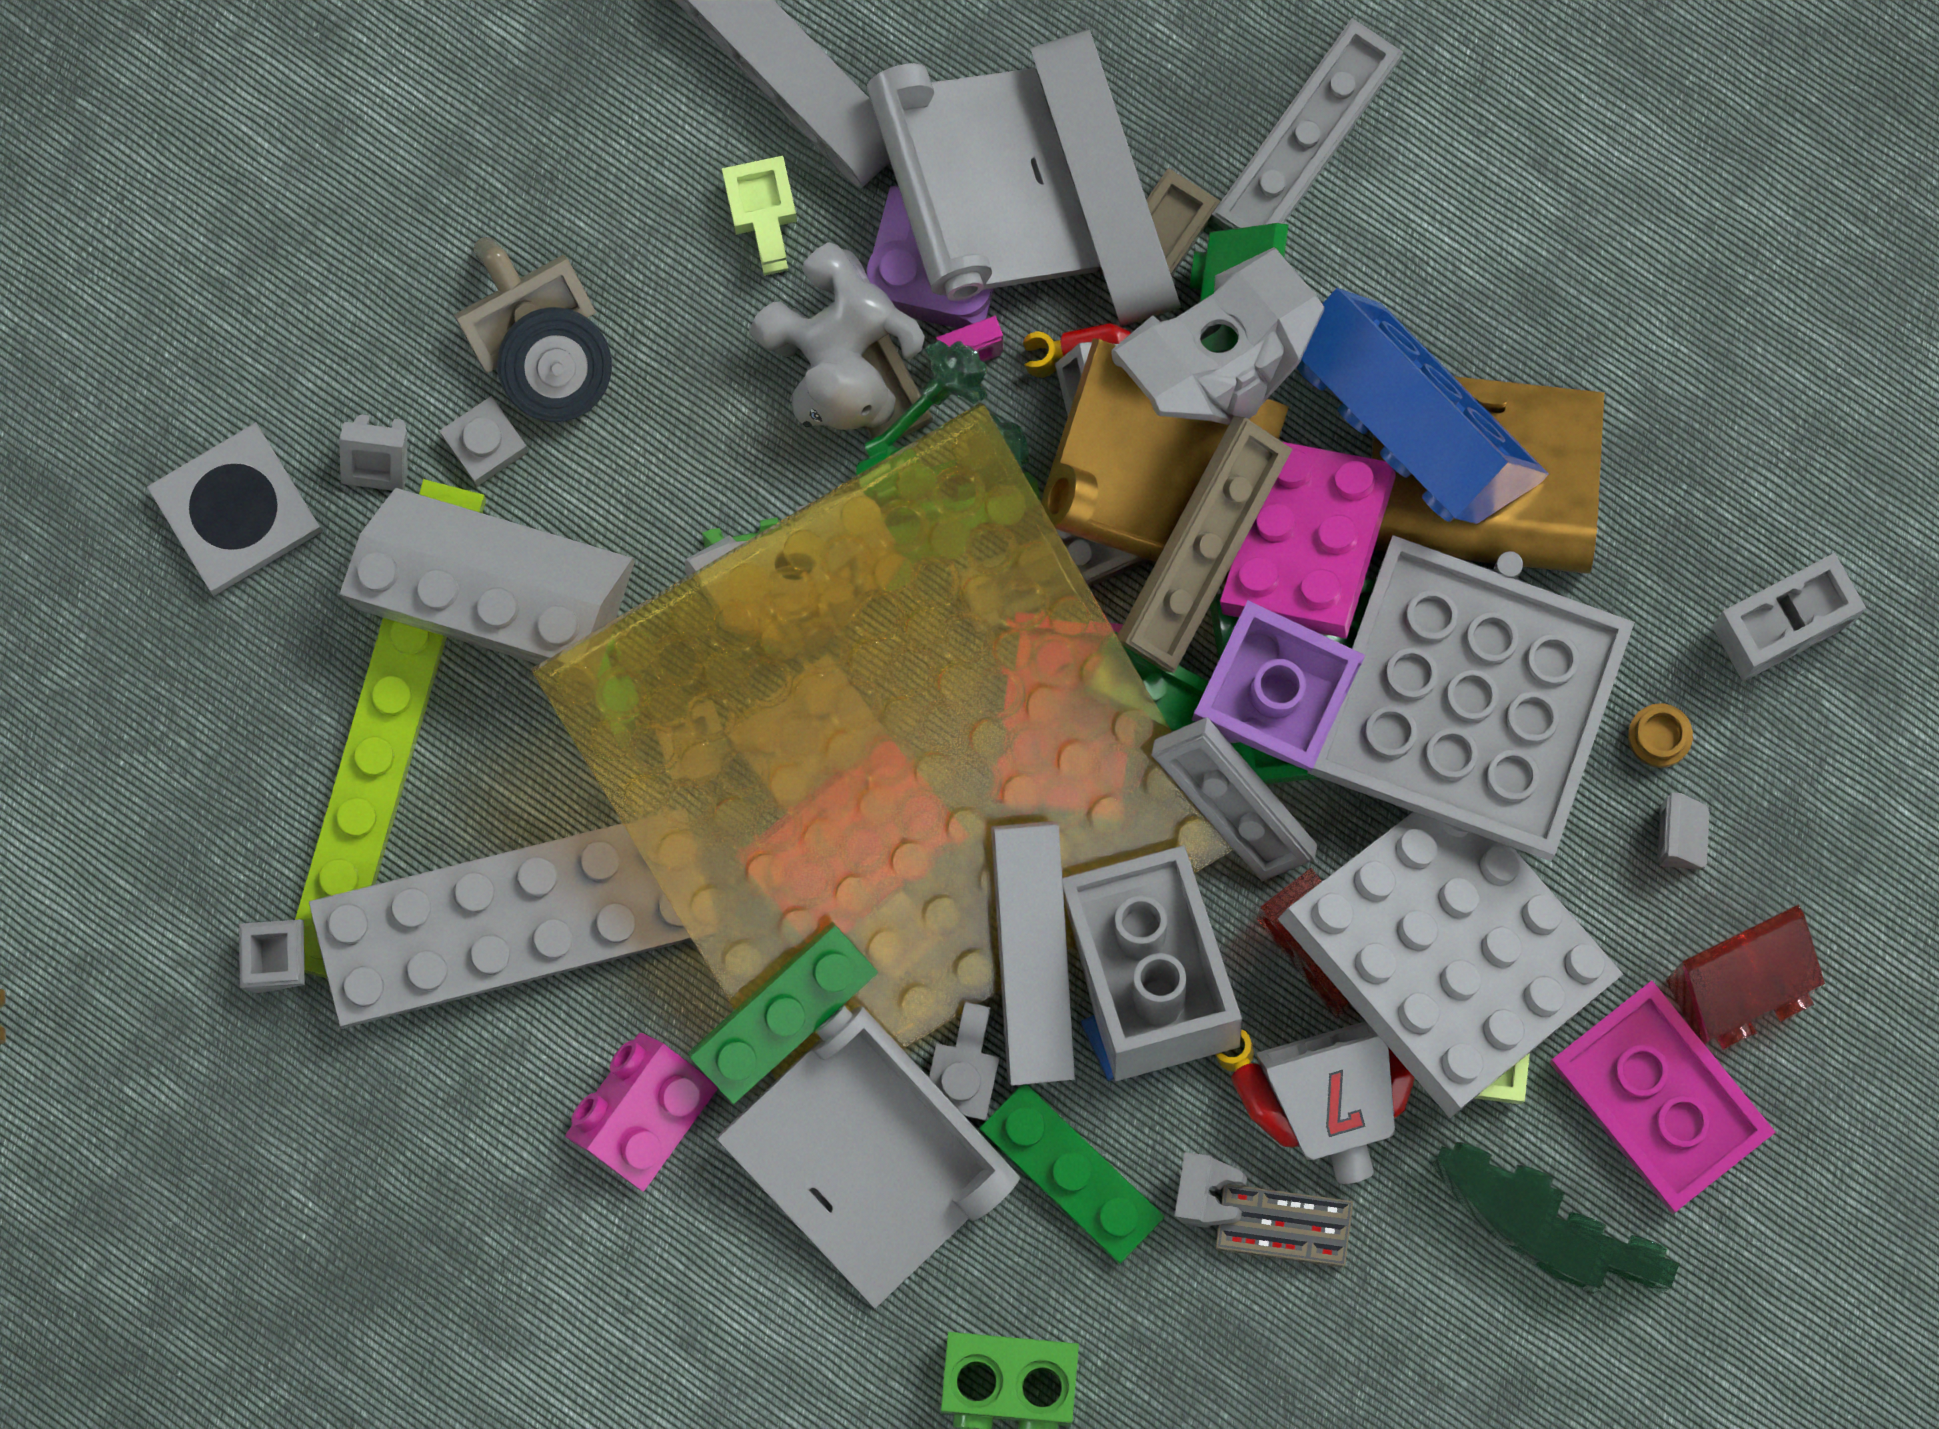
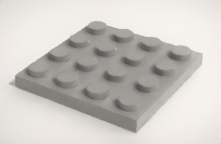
[1307,535,1635,861]
[1278,812,1623,1118]

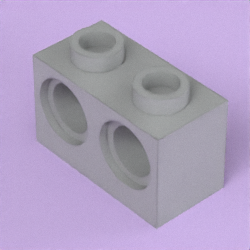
[1712,553,1866,682]

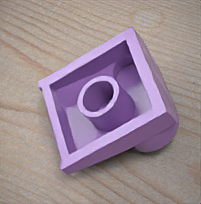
[867,186,995,329]
[1191,600,1365,772]

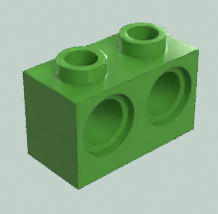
[941,1332,1079,1429]

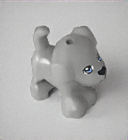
[749,242,925,430]

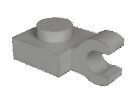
[929,1002,1000,1122]

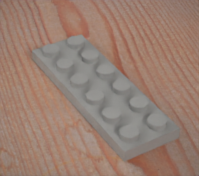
[309,808,717,1029]

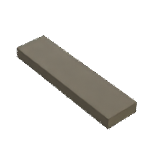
[1115,416,1292,673]

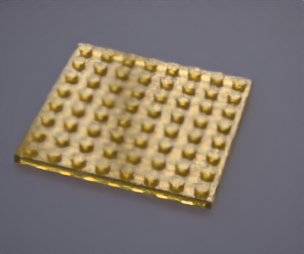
[531,403,1234,1080]

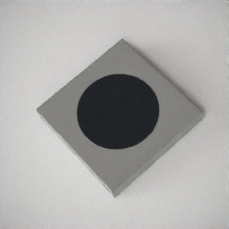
[147,422,323,597]

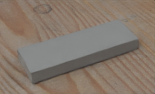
[1151,717,1317,881]

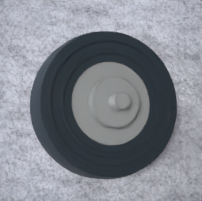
[497,307,612,422]

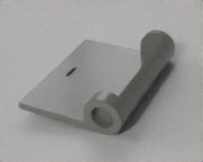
[867,63,1101,301]
[715,1005,1020,1309]

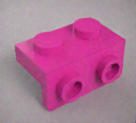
[565,1033,718,1192]

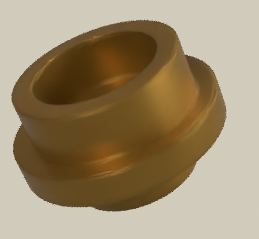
[1628,703,1693,768]

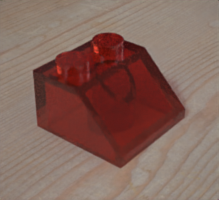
[1666,904,1825,1051]

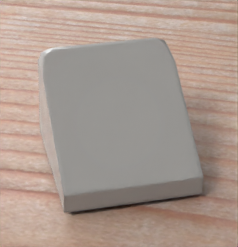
[1657,792,1710,870]
[239,919,305,993]

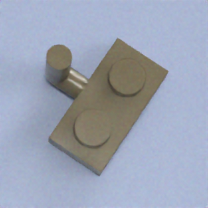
[454,237,596,373]

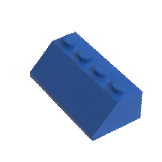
[1296,288,1549,524]

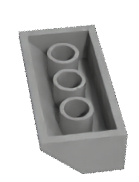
[339,488,635,681]

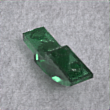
[1432,1142,1680,1294]

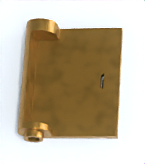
[1041,338,1289,585]
[1371,376,1605,574]

